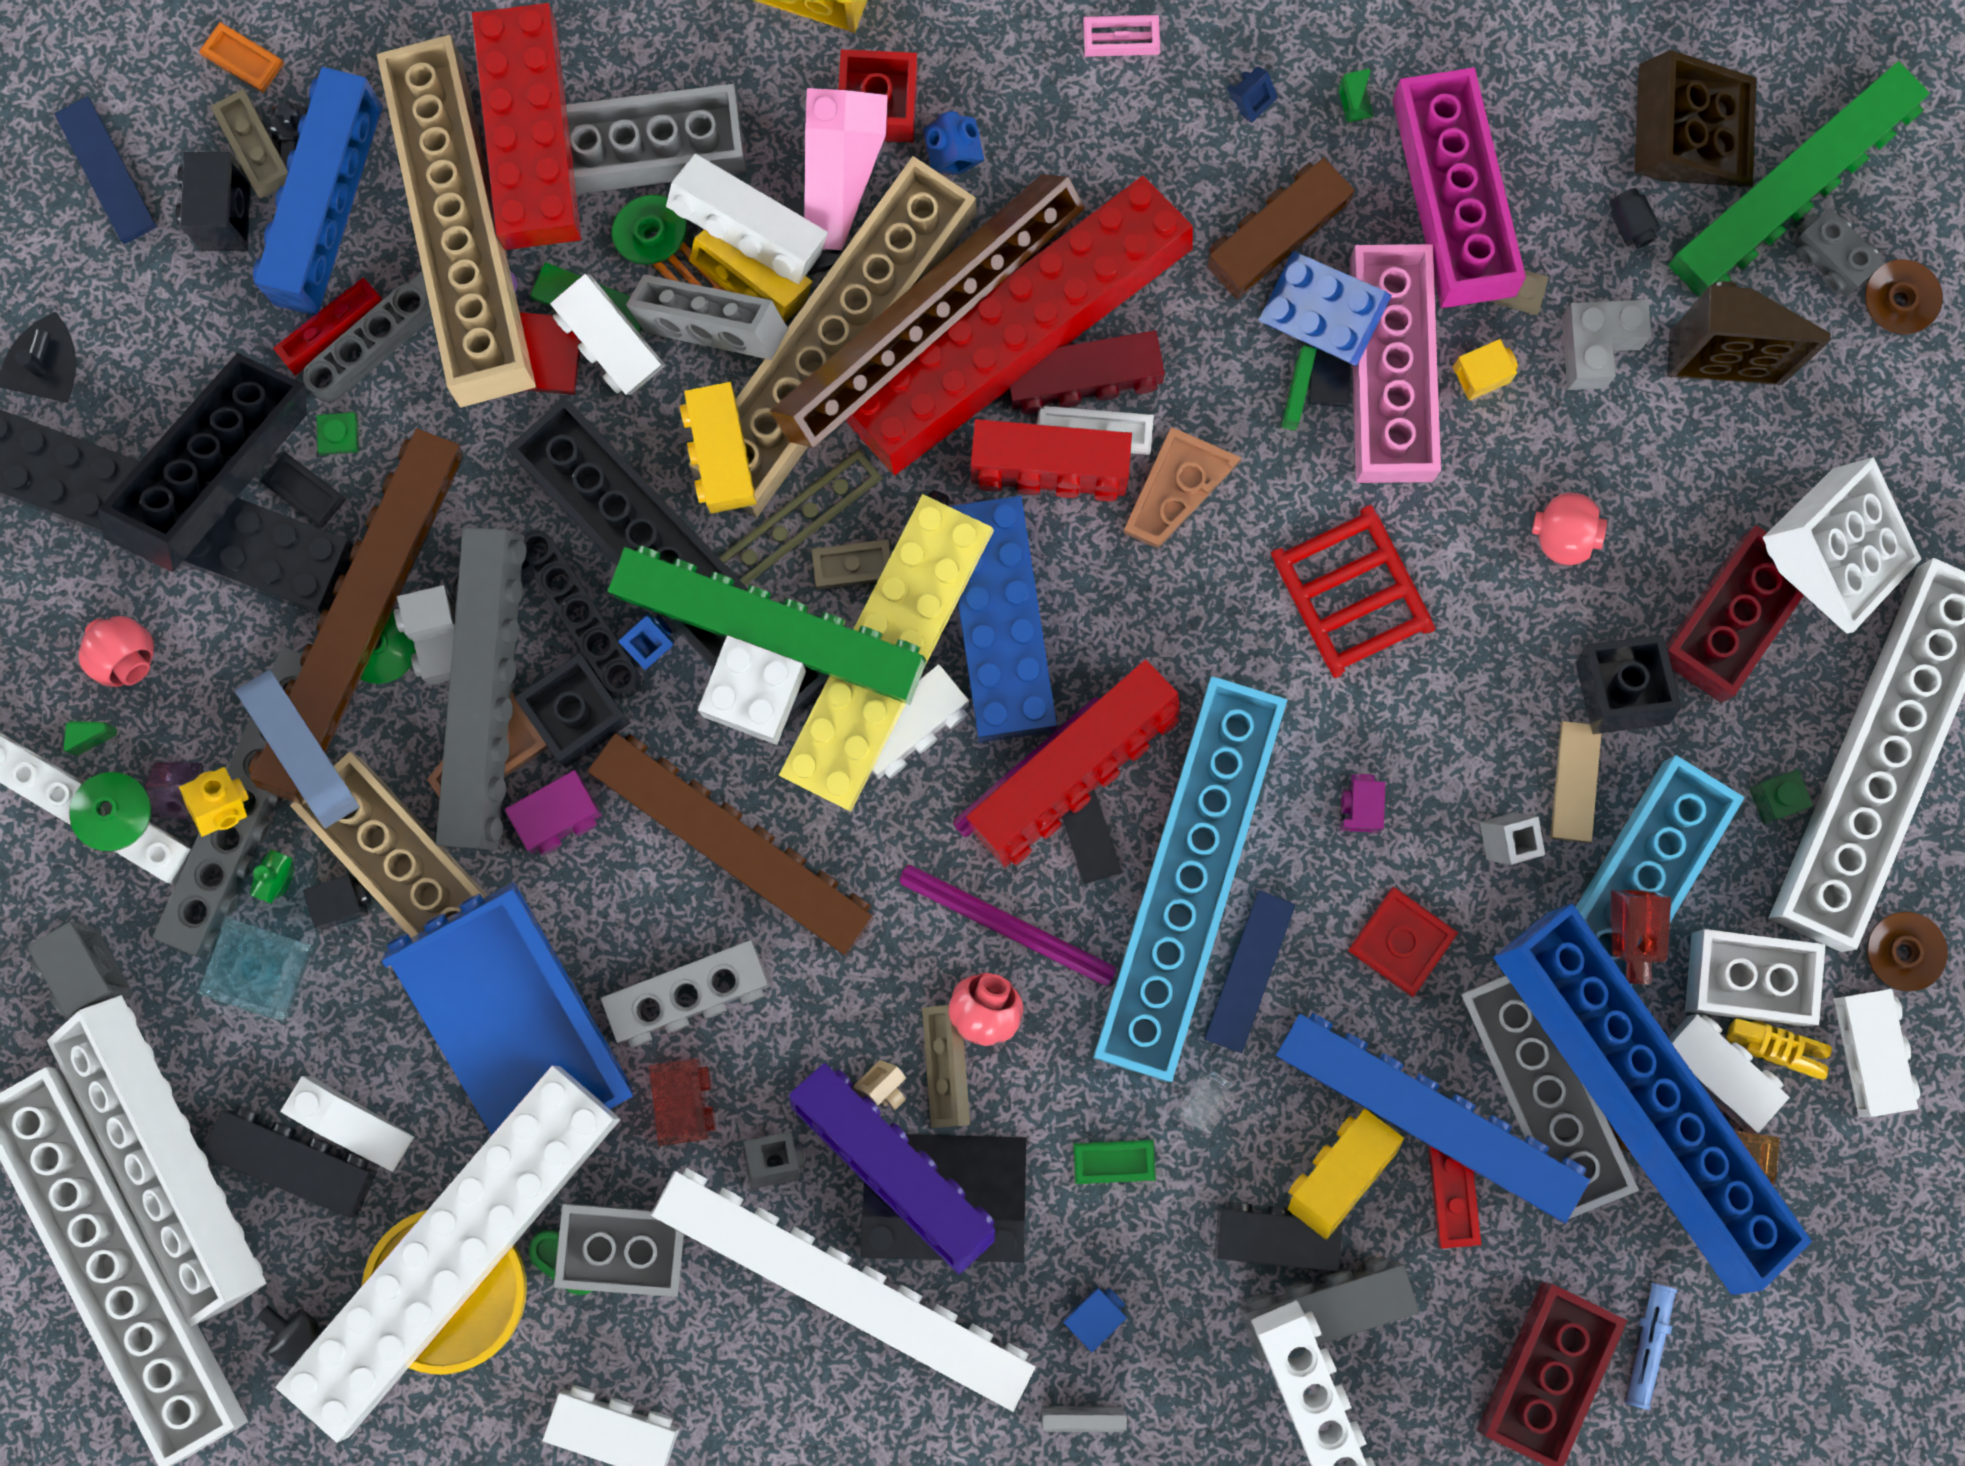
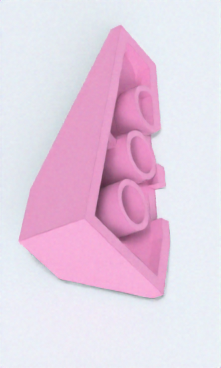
[804,88,888,250]

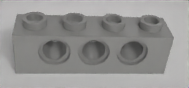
[626,274,788,360]
[601,940,771,1048]

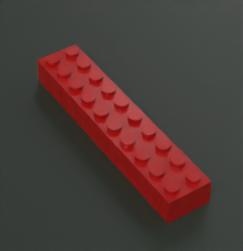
[846,175,1193,476]

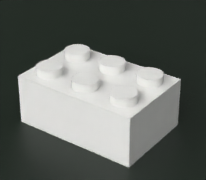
[1685,929,1825,1027]

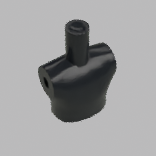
[257,1305,322,1367]

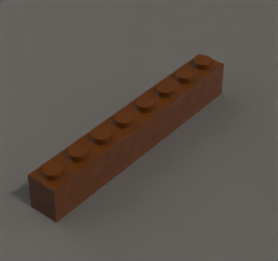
[588,733,874,957]

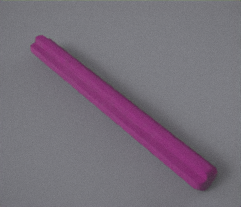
[899,865,1116,986]

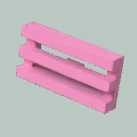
[1083,15,1160,57]

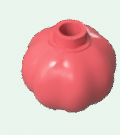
[1531,493,1607,565]
[78,616,154,687]
[948,973,1024,1046]

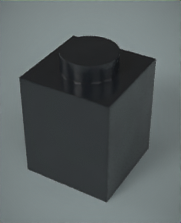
[303,874,371,930]

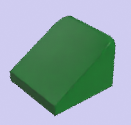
[64,721,117,756]

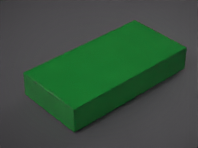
[1281,346,1317,431]
[1073,1140,1156,1184]

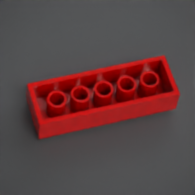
[472,3,582,250]
[966,659,1180,868]

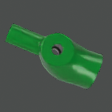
[250,849,294,904]

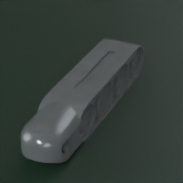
[303,271,432,402]

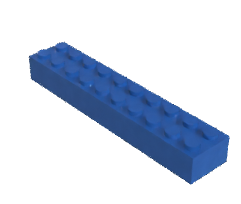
[1493,903,1812,1295]

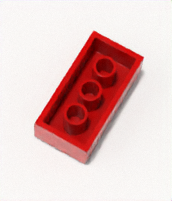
[971,419,1132,502]

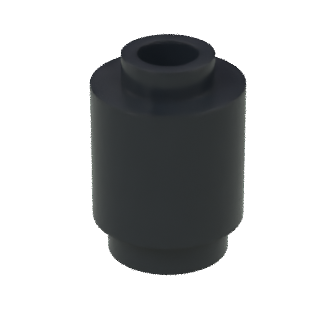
[1609,188,1661,249]

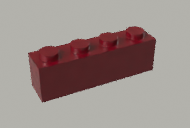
[1009,330,1165,414]

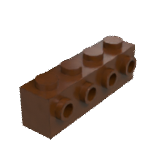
[1207,157,1355,300]

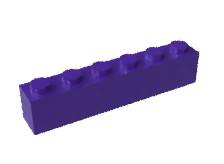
[789,1063,995,1275]

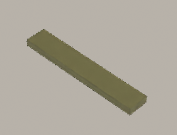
[718,449,883,586]

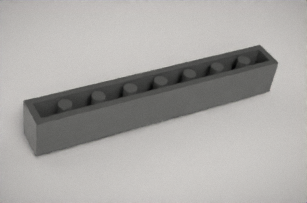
[436,528,526,850]

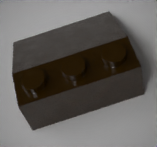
[1635,50,1757,187]

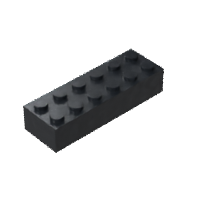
[98,353,307,572]

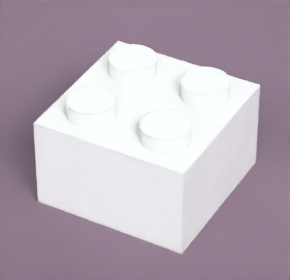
[698,635,806,745]

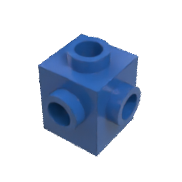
[923,111,985,175]

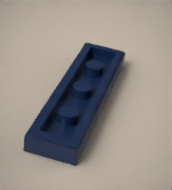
[54,96,158,244]
[1204,890,1296,1054]

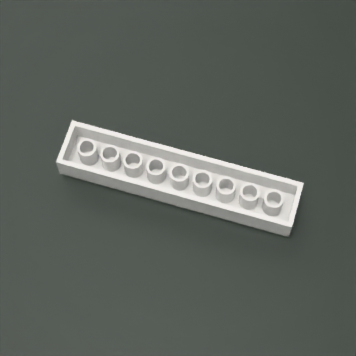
[1768,558,1965,952]
[275,1066,621,1443]
[0,1067,248,1466]

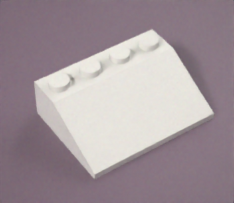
[1763,457,1921,634]

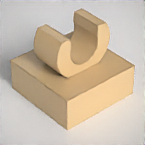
[853,1060,906,1110]

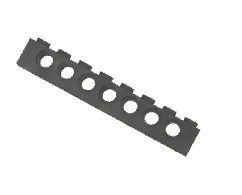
[152,646,303,959]

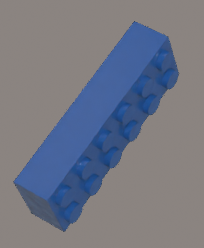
[253,66,383,316]
[949,496,1057,743]

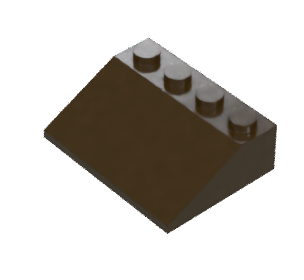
[1667,281,1831,385]

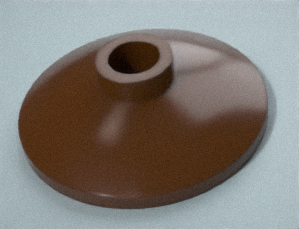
[1865,259,1943,335]
[1866,912,1948,992]

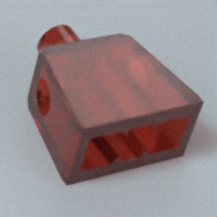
[1611,890,1671,984]

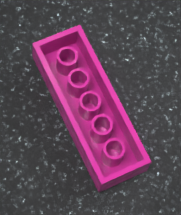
[1392,67,1526,308]

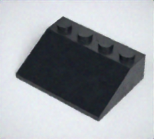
[860,1134,1026,1263]

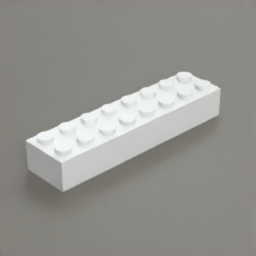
[47,995,267,1328]

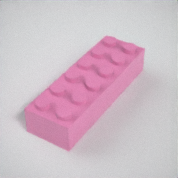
[1349,244,1441,483]

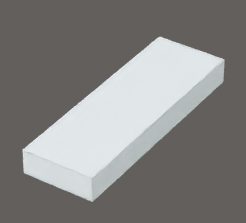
[1037,406,1154,455]

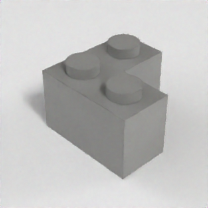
[1562,300,1651,390]
[394,585,457,685]

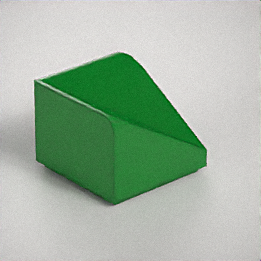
[1338,69,1374,123]

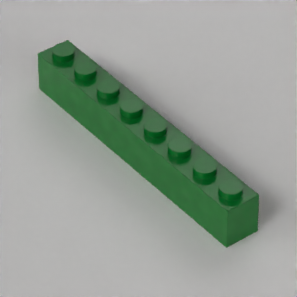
[1668,61,1931,298]
[607,545,927,705]

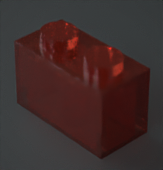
[649,1059,716,1146]

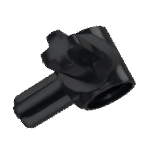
[271,101,309,166]

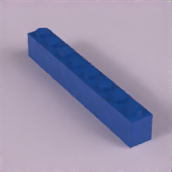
[1276,1012,1590,1224]

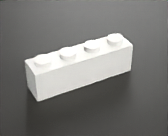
[666,153,828,285]

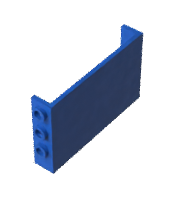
[381,882,633,1135]

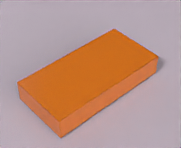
[199,22,284,93]

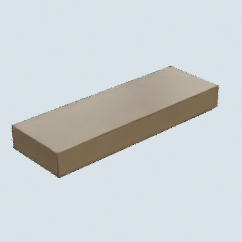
[1550,721,1601,843]

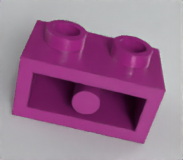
[505,770,603,856]

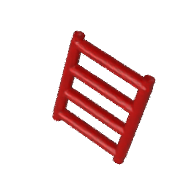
[1270,505,1436,678]

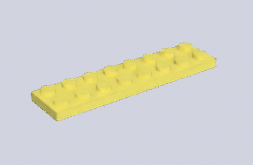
[779,494,994,812]

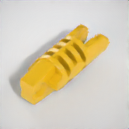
[1726,1018,1832,1080]

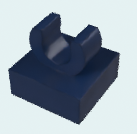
[1227,66,1278,123]

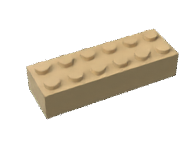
[290,752,488,938]

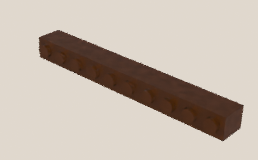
[770,174,1085,448]
[249,428,463,805]

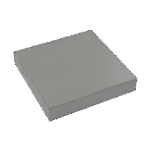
[1041,1406,1127,1432]

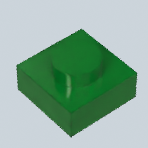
[316,412,359,455]

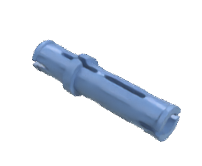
[1624,1283,1678,1410]

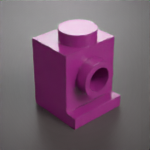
[1339,774,1386,833]

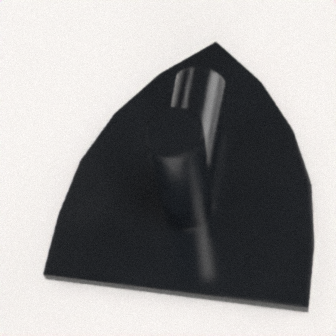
[0,312,77,403]

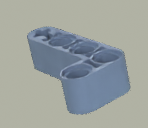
[234,669,360,829]

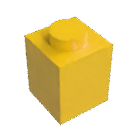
[1453,339,1518,401]

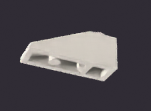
[280,1076,414,1172]

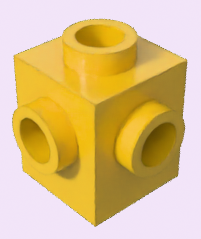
[179,767,249,837]

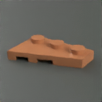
[1123,427,1242,549]

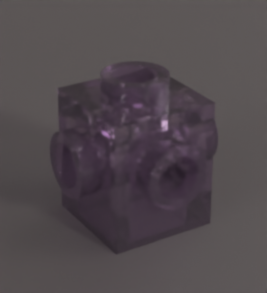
[144,761,204,819]

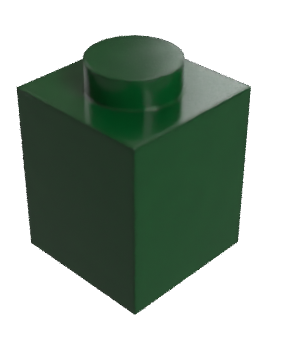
[1749,769,1813,825]

